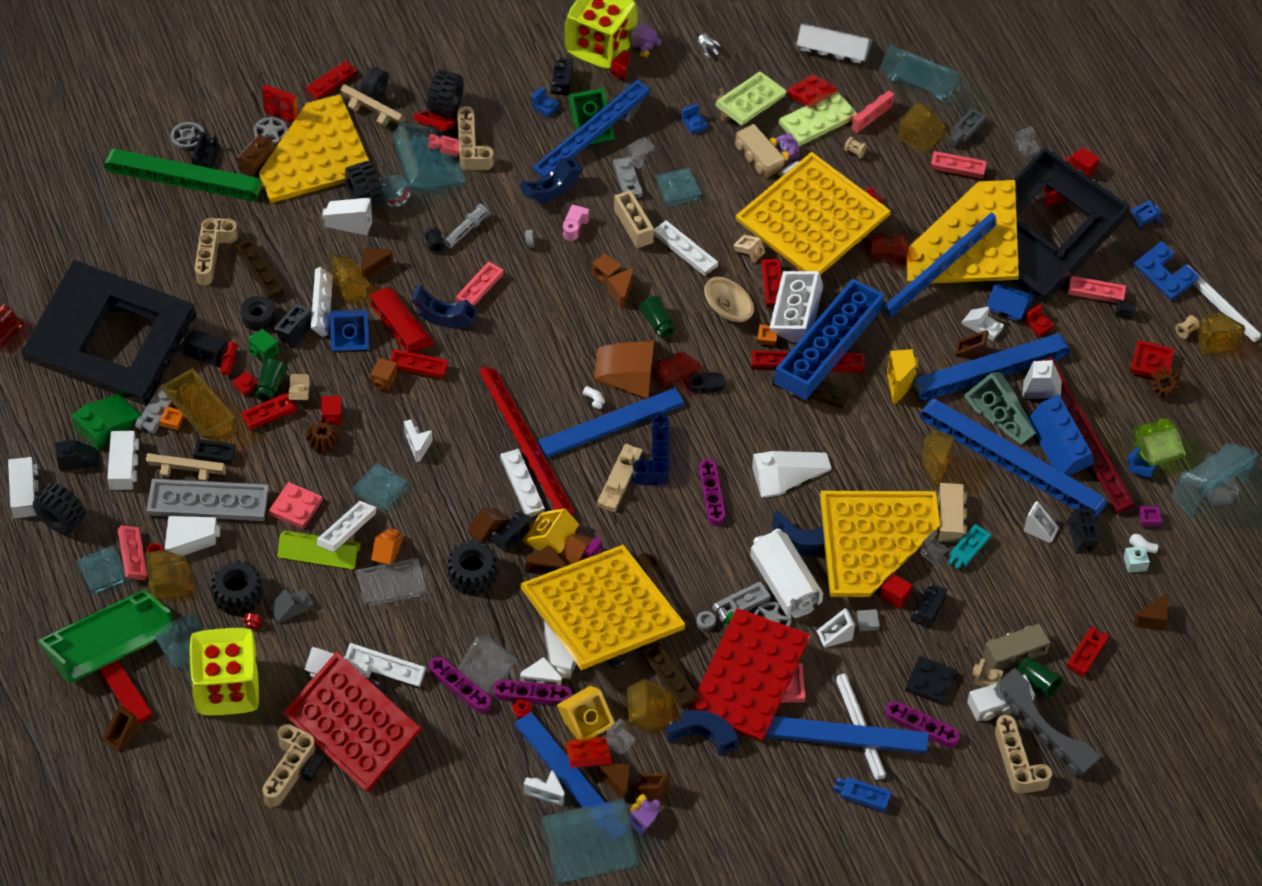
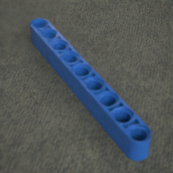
[912,334,1071,401]

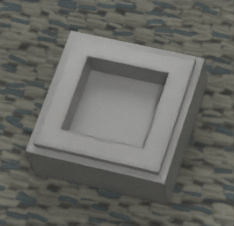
[857,609,880,631]

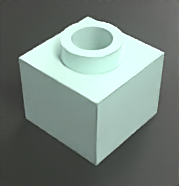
[1123,546,1150,573]

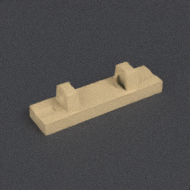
[341,84,406,128]
[597,444,643,513]
[146,453,226,482]

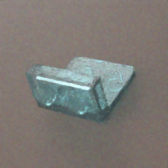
[154,613,204,669]

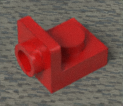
[610,50,630,81]
[1025,304,1054,337]

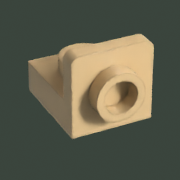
[733,234,765,263]
[289,374,310,400]
[972,658,1003,687]

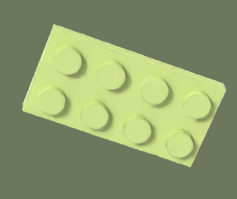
[715,72,787,125]
[779,91,857,146]

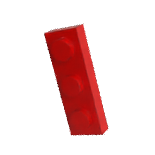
[305,60,357,101]
[761,259,782,308]
[390,349,448,379]

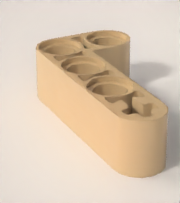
[458,106,494,171]
[195,218,238,286]
[995,715,1052,794]
[263,725,315,807]

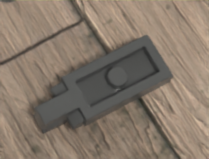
[949,108,987,148]

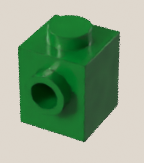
[248,329,279,361]

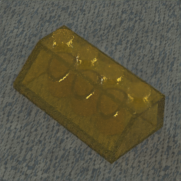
[161,368,237,440]

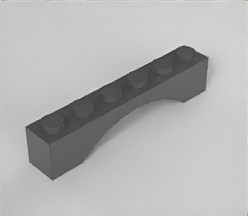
[994,668,1100,778]

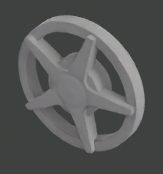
[254,116,287,145]
[171,122,204,150]
[755,602,791,627]

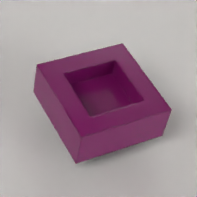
[1139,506,1162,527]
[584,537,603,559]

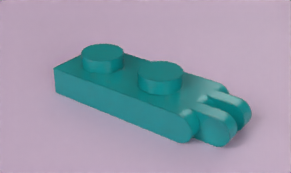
[948,524,991,569]

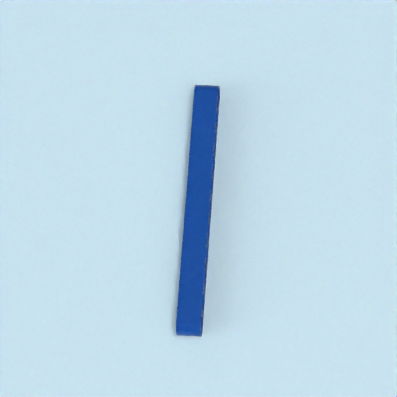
[919,399,1107,519]

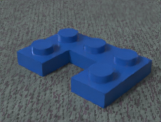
[1134,241,1199,302]

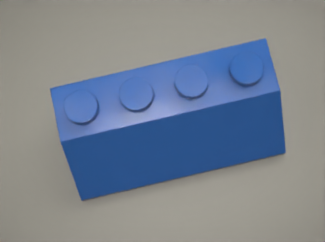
[1028,394,1095,476]

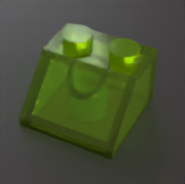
[1133,418,1186,466]

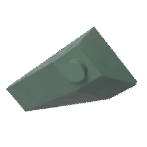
[964,372,1036,445]

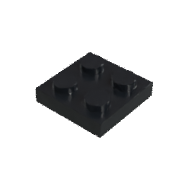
[905,656,957,706]

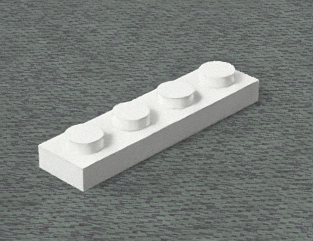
[654,221,718,276]
[311,267,333,337]
[500,449,545,517]
[317,501,376,552]
[345,643,426,687]

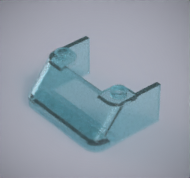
[879,44,962,100]
[1171,443,1261,518]

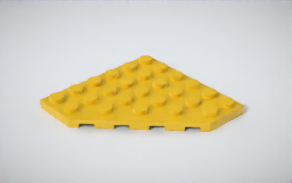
[259,95,369,203]
[907,180,1019,284]
[820,491,940,597]

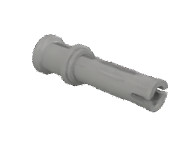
[443,204,490,248]

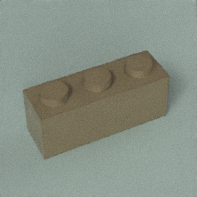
[984,624,1050,670]

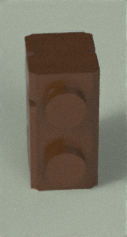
[237,134,274,177]

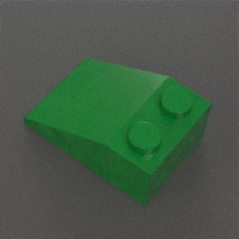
[568,88,615,145]
[71,394,141,451]

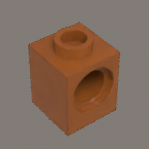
[592,254,621,286]
[370,358,397,391]

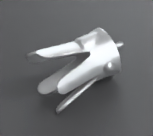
[697,33,721,59]

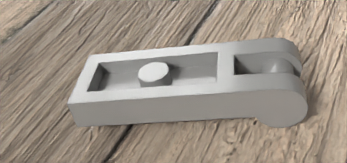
[613,157,643,198]
[135,386,177,434]
[712,582,770,624]

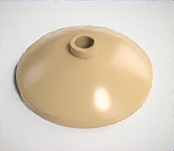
[704,277,754,322]

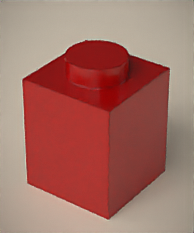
[1070,147,1100,177]
[322,396,342,426]
[880,573,912,609]

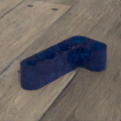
[632,413,669,485]

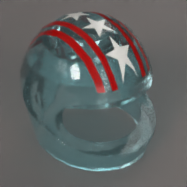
[379,175,411,207]

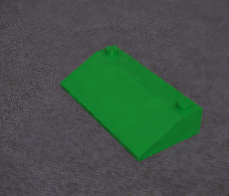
[38,589,176,684]

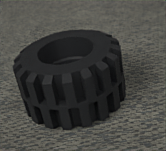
[427,69,464,118]
[345,161,383,207]
[32,483,86,535]
[447,540,497,595]
[211,560,263,615]

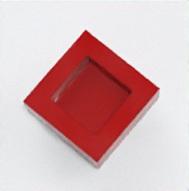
[232,371,258,397]

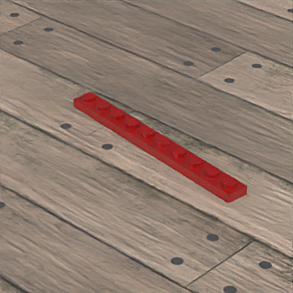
[479,366,575,516]

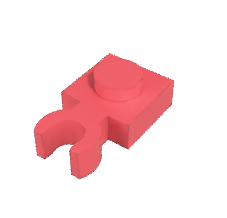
[428,134,459,157]

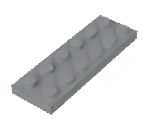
[147,479,269,521]

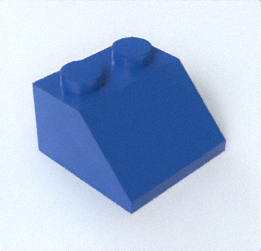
[986,283,1035,321]
[330,309,369,351]

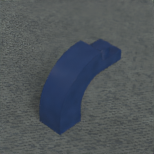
[519,157,583,203]
[410,285,478,328]
[772,511,826,556]
[665,710,739,756]

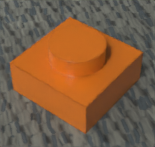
[757,324,777,346]
[159,407,185,430]

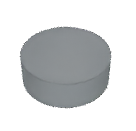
[525,229,535,248]
[696,611,716,632]

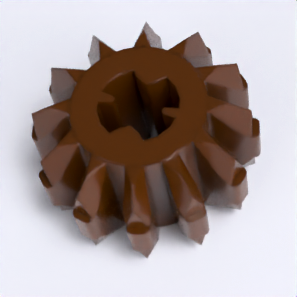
[1149,365,1182,398]
[306,420,339,453]

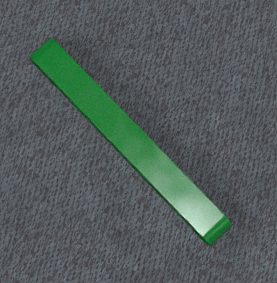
[104,149,263,201]

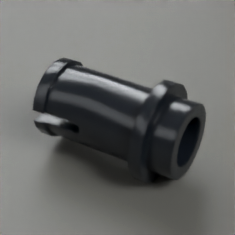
[301,754,324,781]

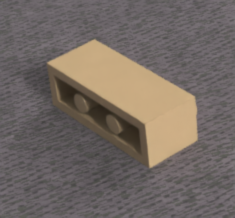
[735,124,785,179]
[614,190,654,248]
[938,483,967,543]

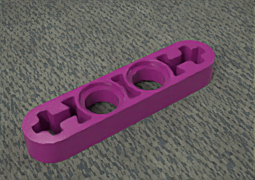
[699,459,725,526]
[429,657,491,714]
[493,679,572,706]
[885,701,960,748]

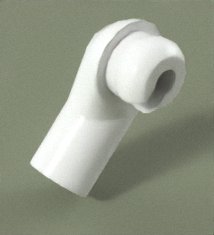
[583,386,605,409]
[1129,534,1158,553]

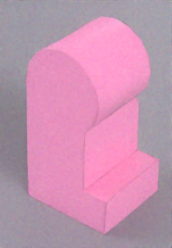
[563,204,589,241]

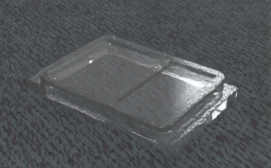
[356,558,426,605]

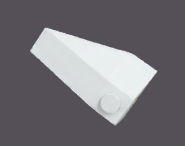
[752,451,831,498]

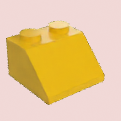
[887,349,918,404]
[522,508,579,554]
[557,686,616,740]

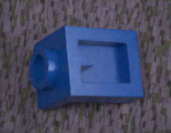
[531,87,559,118]
[682,103,708,135]
[1131,200,1162,227]

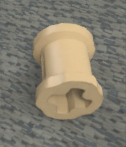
[844,137,867,158]
[1175,315,1200,339]

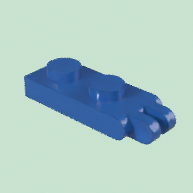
[833,777,892,812]

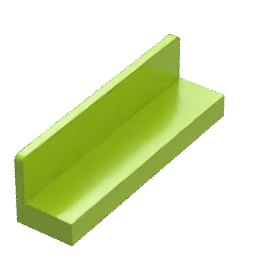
[277,530,361,569]

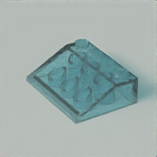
[392,122,466,192]
[542,799,638,883]

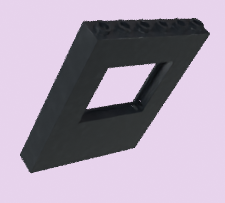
[1011,147,1130,305]
[21,260,197,406]

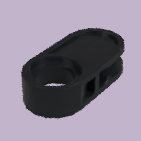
[688,372,725,393]

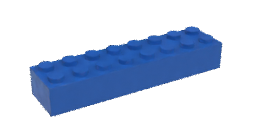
[774,279,885,400]

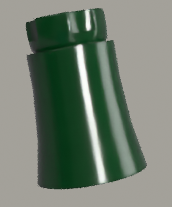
[639,296,675,338]
[255,359,288,402]
[1017,657,1063,699]

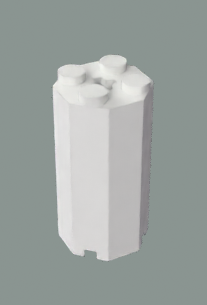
[750,529,823,618]

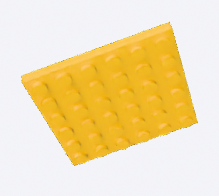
[735,152,890,275]
[521,545,685,670]

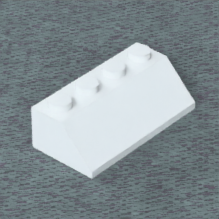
[797,24,872,63]
[770,271,823,343]

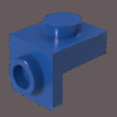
[1127,447,1158,477]

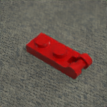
[241,393,298,431]
[1066,626,1110,677]

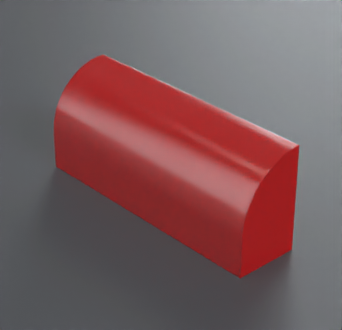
[370,288,434,353]

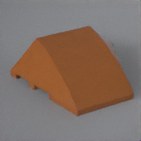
[594,339,655,400]

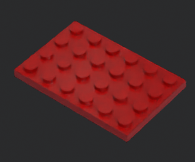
[688,608,811,742]
[283,651,422,792]

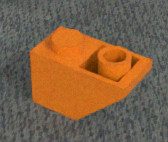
[371,529,404,564]

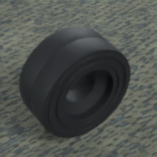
[360,67,389,101]
[240,296,275,331]

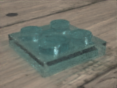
[655,168,701,207]
[353,463,407,511]
[76,546,128,594]

